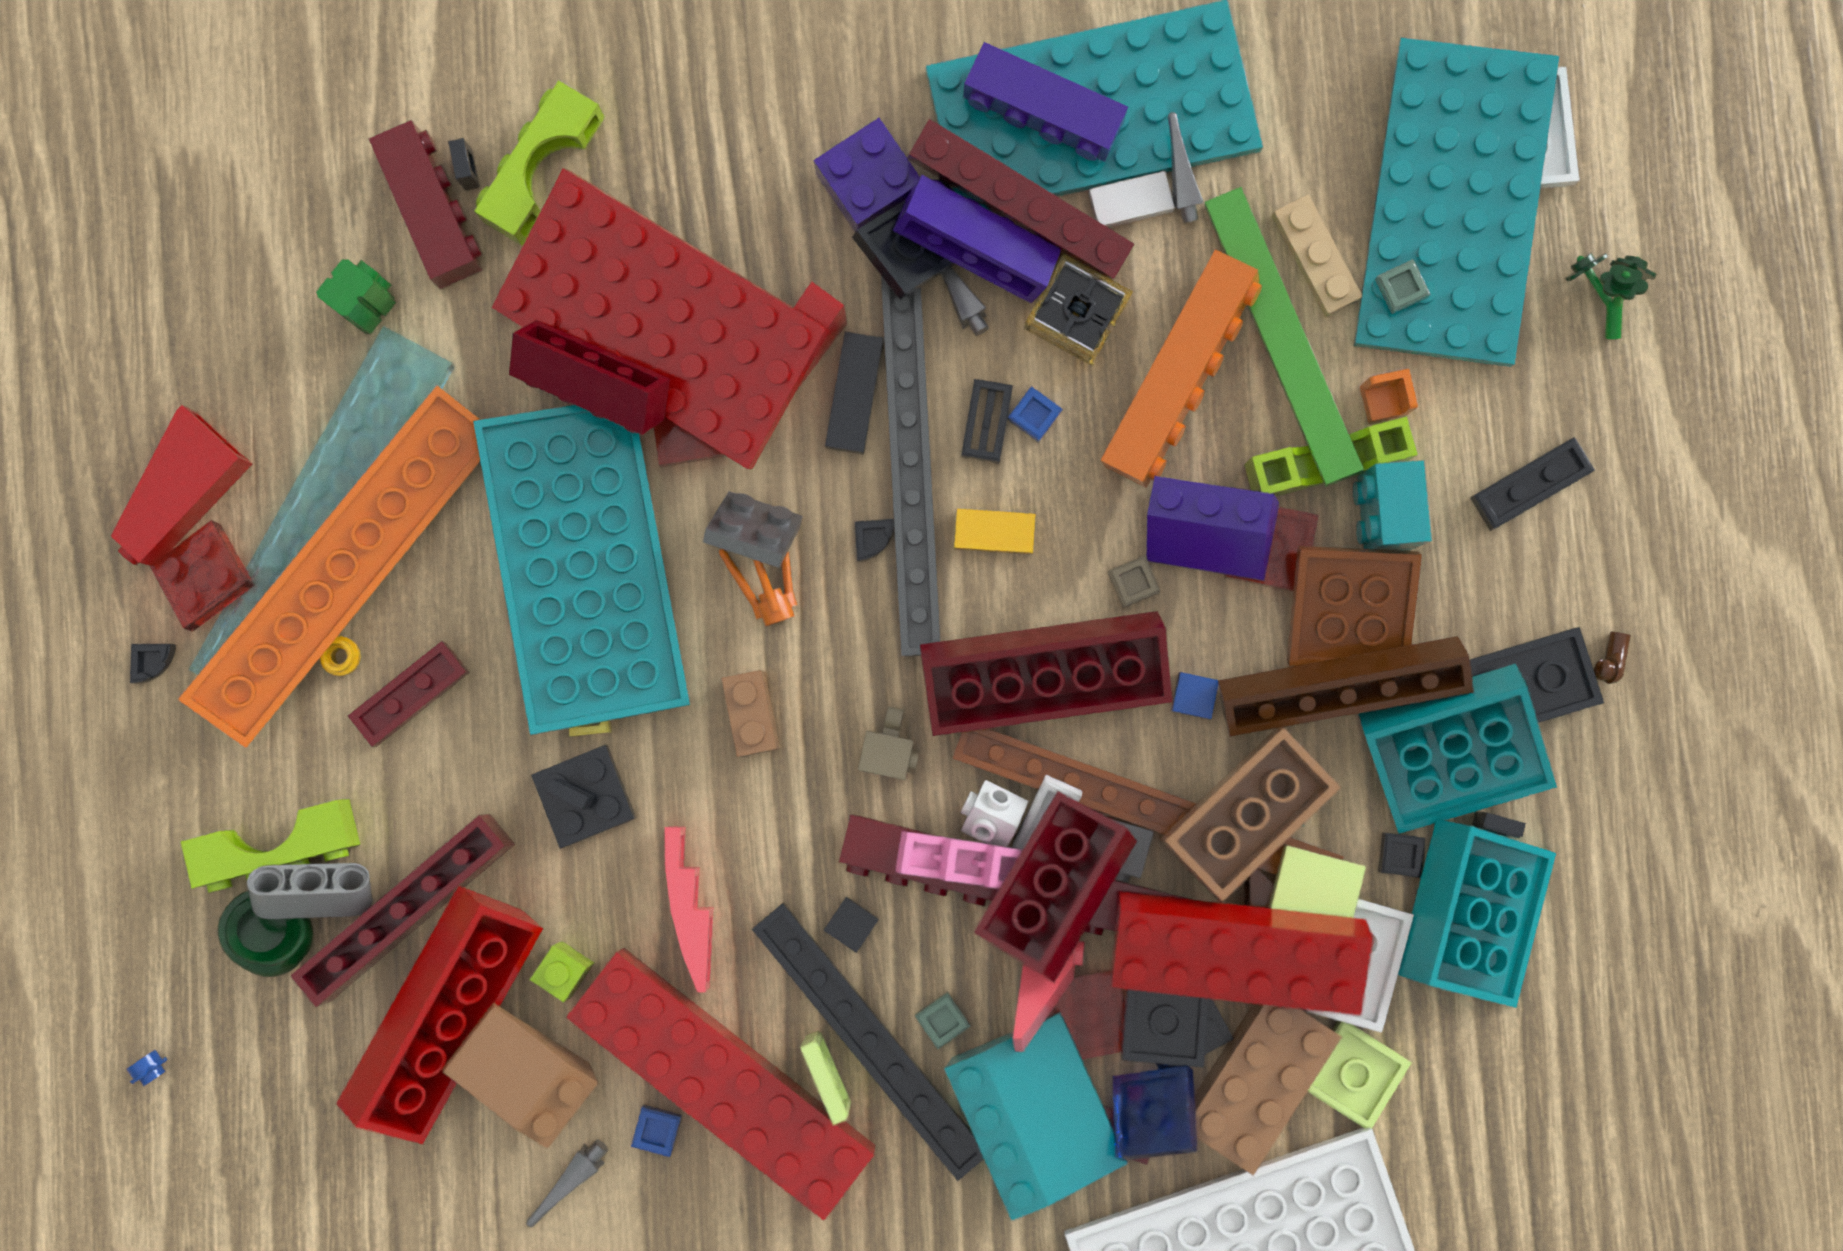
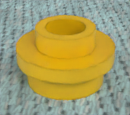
[319,636,360,676]

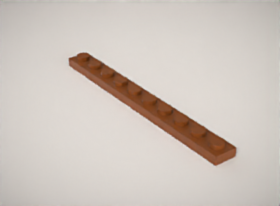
[952,729,1344,875]

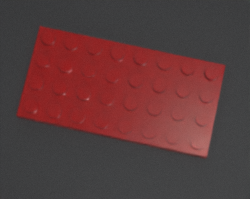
[491,168,830,469]

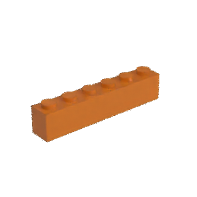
[1101,249,1262,488]

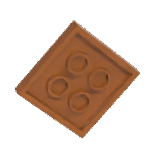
[1287,546,1422,666]

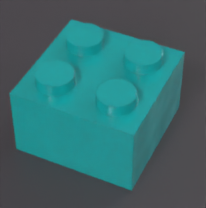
[1353,460,1432,551]

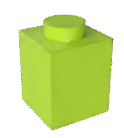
[530,941,594,1002]

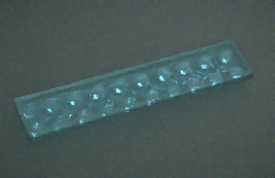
[189,326,455,675]

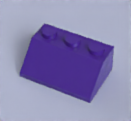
[1146,476,1280,581]

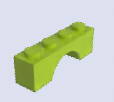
[474,80,605,246]
[1244,417,1418,497]
[180,799,361,893]

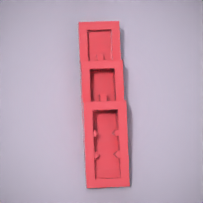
[665,826,714,992]

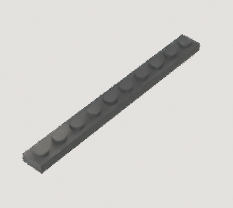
[881,276,940,657]

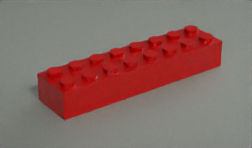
[566,948,876,1221]

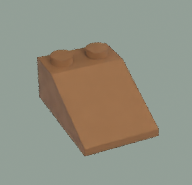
[442,1003,598,1149]

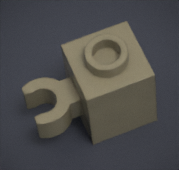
[858,707,920,780]

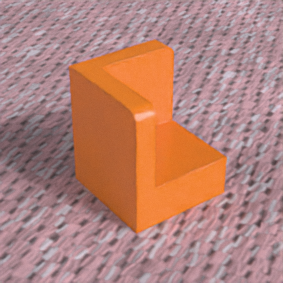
[1359,368,1418,424]

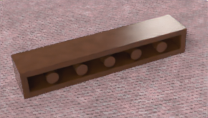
[1218,636,1474,737]

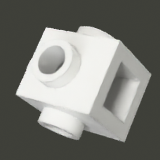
[960,780,1028,847]

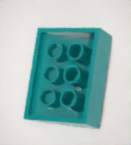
[1358,664,1557,834]
[1398,819,1556,1008]
[944,1012,1128,1221]

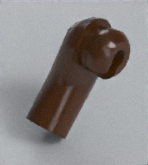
[1594,631,1631,684]

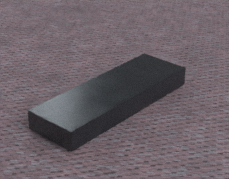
[825,331,884,455]
[1470,437,1595,531]

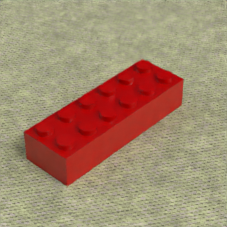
[336,886,543,1144]
[1111,892,1374,1016]

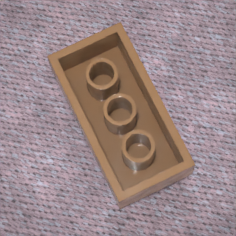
[1159,727,1341,902]
[1178,1004,1342,1176]

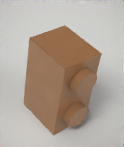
[721,670,780,757]

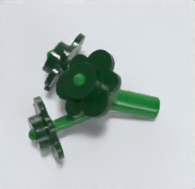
[1565,253,1657,340]

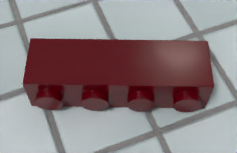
[369,120,483,289]
[509,320,670,435]

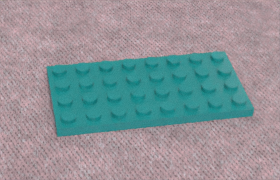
[926,0,1263,211]
[1353,38,1560,367]
[473,405,690,735]

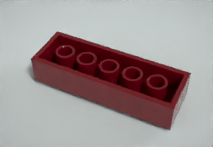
[920,611,1173,736]

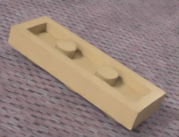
[1271,194,1362,318]

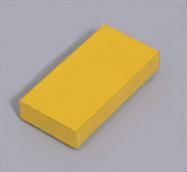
[954,508,1036,554]

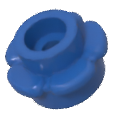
[126,1049,167,1086]

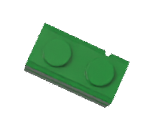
[316,259,396,334]

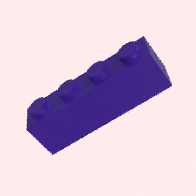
[963,42,1128,162]
[893,175,1061,304]

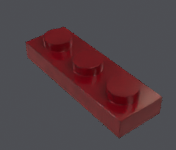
[348,641,470,747]

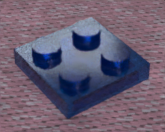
[1112,1065,1198,1161]

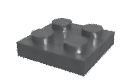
[703,491,803,568]

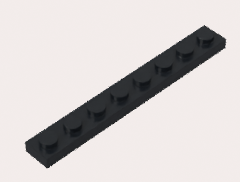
[752,902,984,1181]

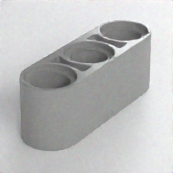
[247,863,373,919]

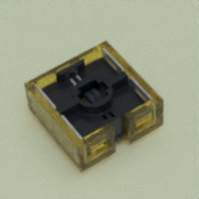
[1024,254,1133,366]

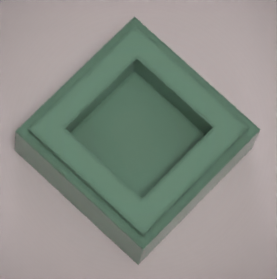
[1375,259,1430,314]
[915,991,971,1049]

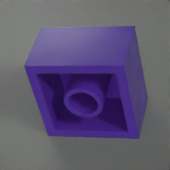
[813,117,920,232]

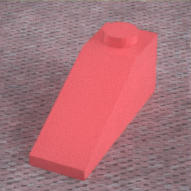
[1013,941,1085,1052]

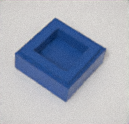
[1007,386,1063,442]
[1171,672,1218,720]
[631,1105,682,1157]

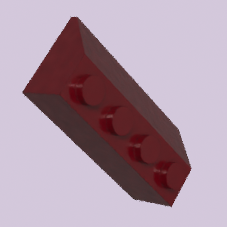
[973,791,1137,983]

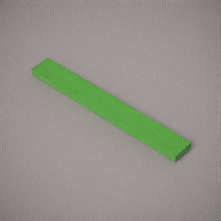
[1205,187,1364,487]

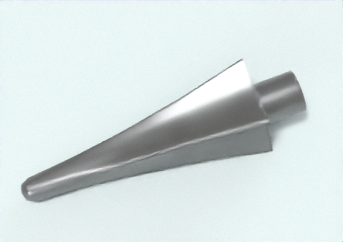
[1168,112,1204,222]
[941,267,989,336]
[526,1140,608,1227]

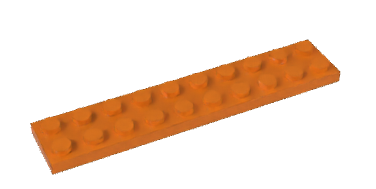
[178,386,480,748]

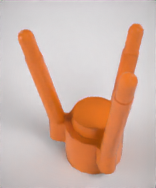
[719,549,798,627]

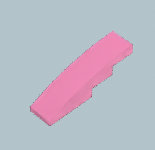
[895,831,1023,889]

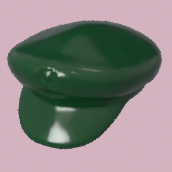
[217,891,313,977]

